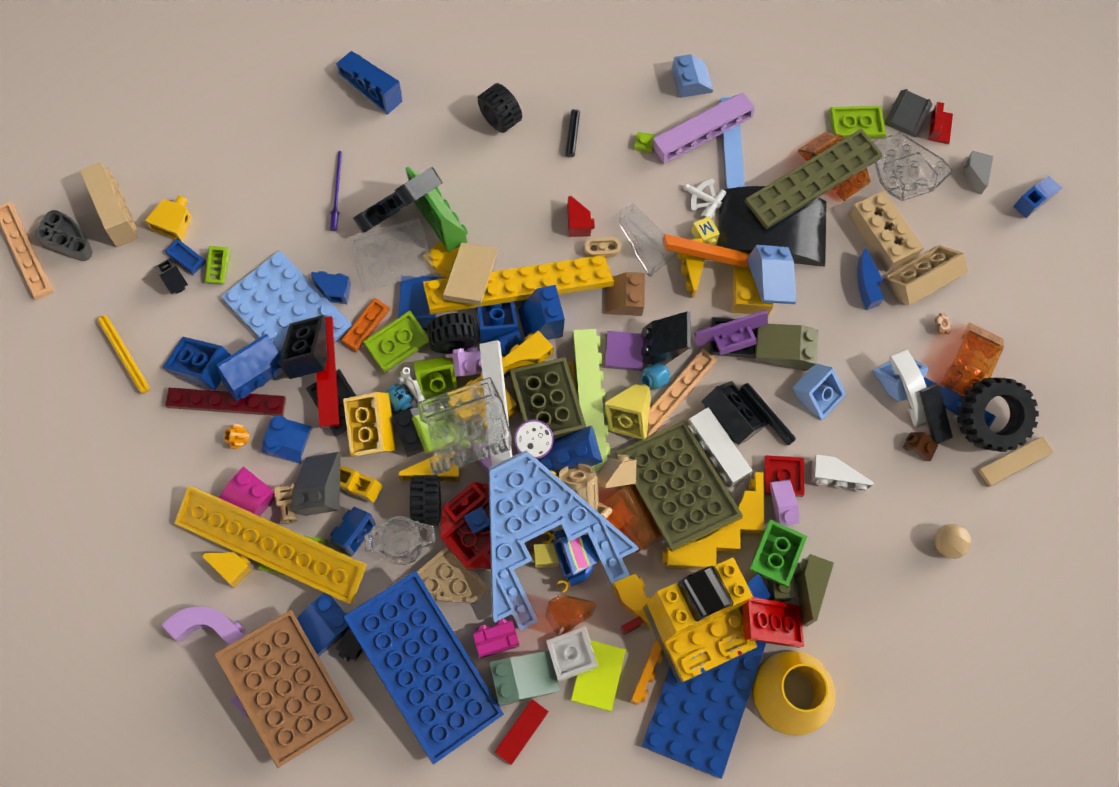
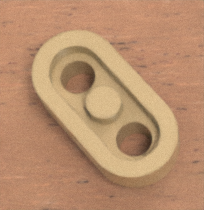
[584,237,621,257]

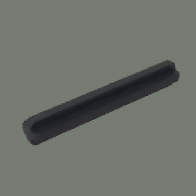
[740,383,796,445]

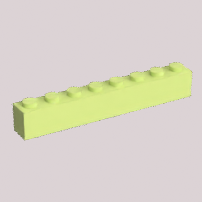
[572,329,610,475]

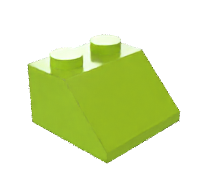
[413,356,458,405]

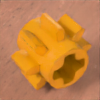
[224,424,249,449]

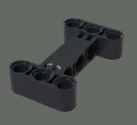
[353,167,443,234]

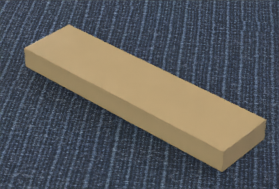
[978,436,1054,487]

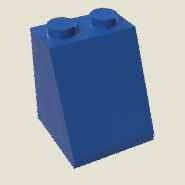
[518,285,565,340]

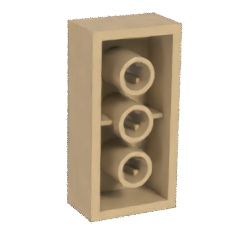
[80,162,138,247]
[848,191,924,272]

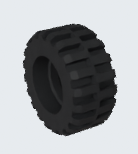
[957,377,1039,452]

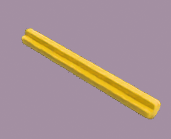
[97,315,150,394]

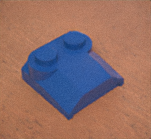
[261,416,312,464]

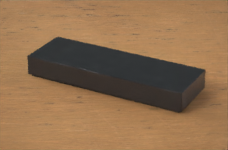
[919,384,953,444]

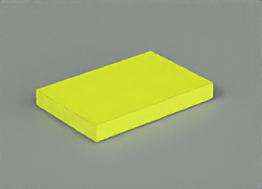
[571,640,626,712]

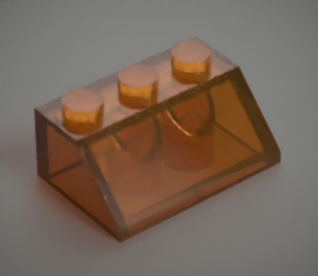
[602,484,661,553]
[545,595,597,636]

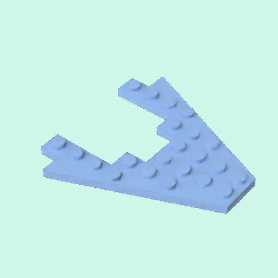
[488,450,639,631]

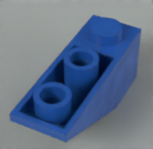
[1013,176,1062,218]

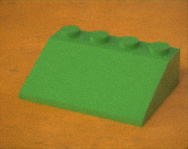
[405,166,468,252]

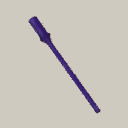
[330,151,342,231]

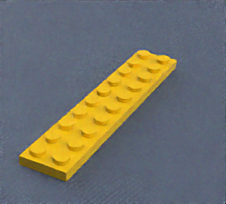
[423,256,614,314]
[174,486,367,604]

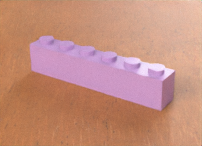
[653,92,755,164]

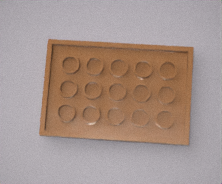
[214,609,354,768]

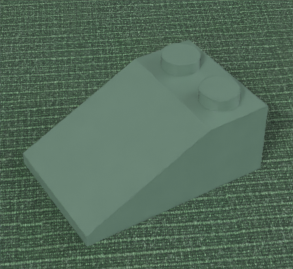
[490,650,560,707]

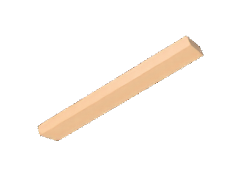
[0,201,54,300]
[646,348,718,437]

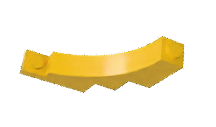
[662,472,764,571]

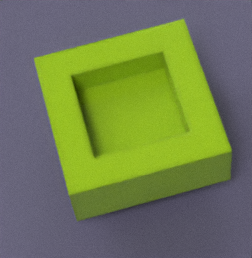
[634,131,655,153]

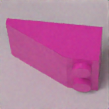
[219,466,275,516]

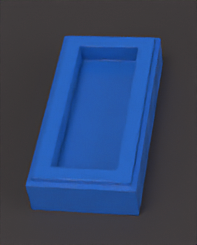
[165,238,206,275]

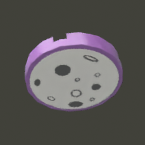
[514,420,554,459]

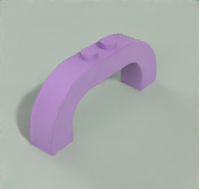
[162,606,249,718]

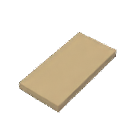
[443,242,498,306]

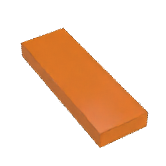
[341,298,390,353]

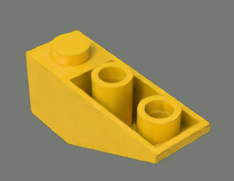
[677,238,705,298]
[612,574,653,632]

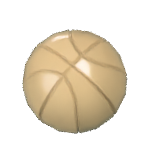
[935,524,971,559]

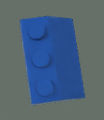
[217,334,284,401]
[537,425,603,474]

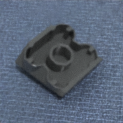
[885,89,932,137]

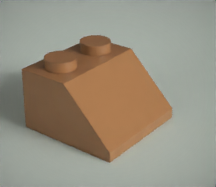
[605,272,645,316]

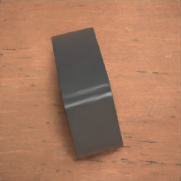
[35,210,92,261]

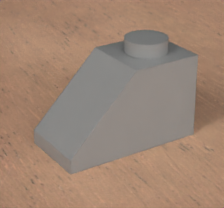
[962,151,993,194]

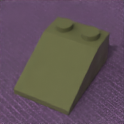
[755,324,818,371]
[794,554,834,627]

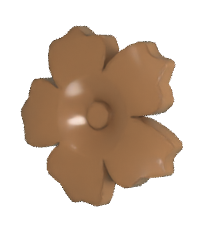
[935,313,951,334]

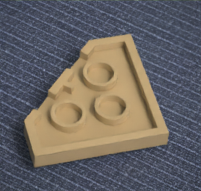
[417,546,489,604]

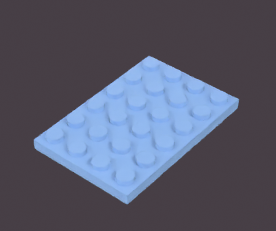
[221,250,352,355]

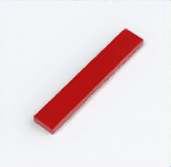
[316,316,340,428]

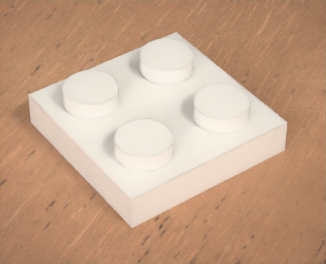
[546,626,598,681]

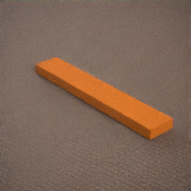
[662,234,750,269]

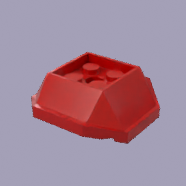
[440,482,526,570]

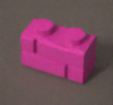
[473,619,519,659]

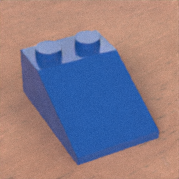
[476,302,519,344]
[162,337,231,390]
[297,593,349,657]

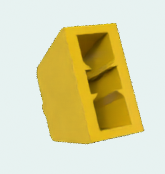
[145,195,191,241]

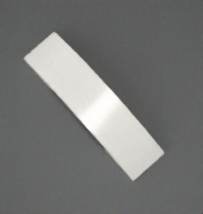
[889,349,927,427]

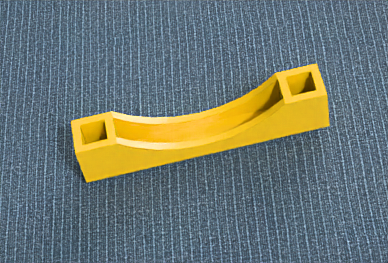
[448,331,554,424]

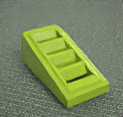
[205,246,230,285]

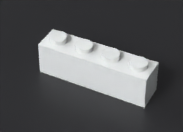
[687,407,752,487]

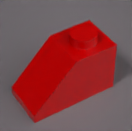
[567,196,595,237]

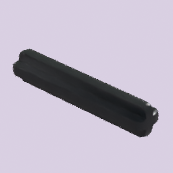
[565,109,580,157]

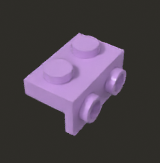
[446,347,482,377]

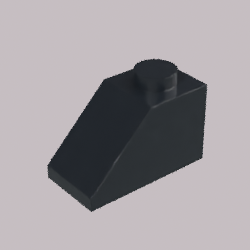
[154,258,188,294]

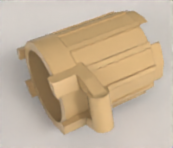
[558,464,612,518]

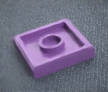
[605,331,643,371]

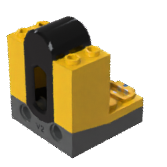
[643,558,758,685]

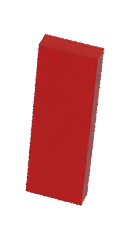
[495,699,549,765]

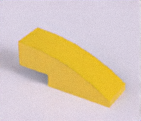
[340,465,383,503]

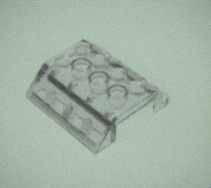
[417,377,512,475]

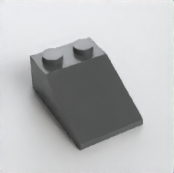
[291,452,341,516]

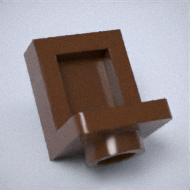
[903,432,938,461]

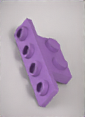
[694,310,768,355]

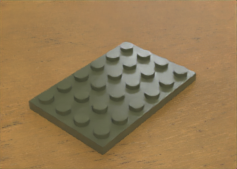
[616,420,743,552]

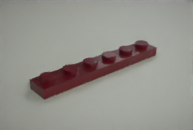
[165,387,286,416]

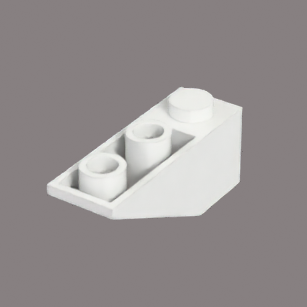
[810,454,874,492]

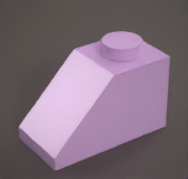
[770,480,800,526]

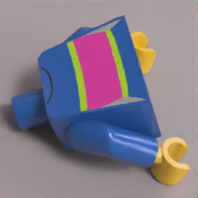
[541,529,599,593]

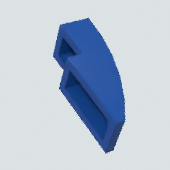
[857,249,885,310]

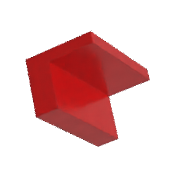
[928,102,953,144]

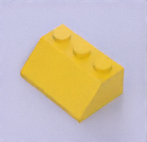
[343,392,396,457]

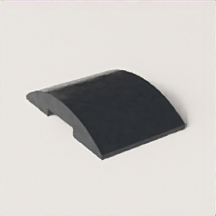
[717,186,827,267]

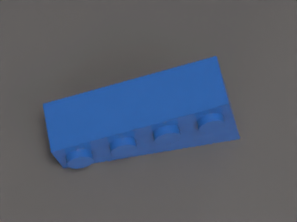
[336,51,403,115]

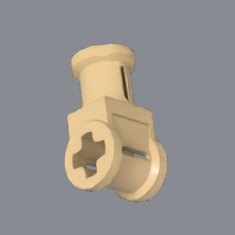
[274,482,298,524]

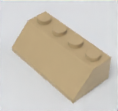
[882,245,968,305]

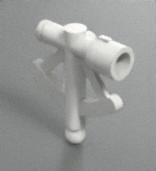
[683,179,726,219]
[398,367,429,410]

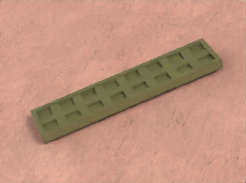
[745,128,883,229]

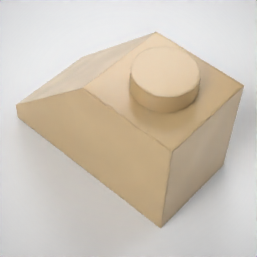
[597,455,637,488]

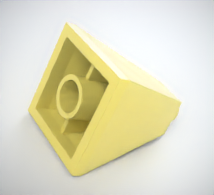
[605,384,651,440]

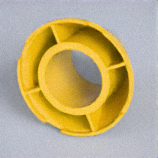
[752,650,835,736]

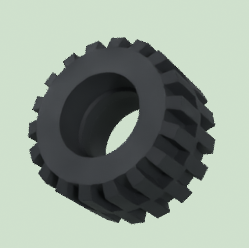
[477,83,522,133]
[427,313,478,354]
[410,475,441,526]

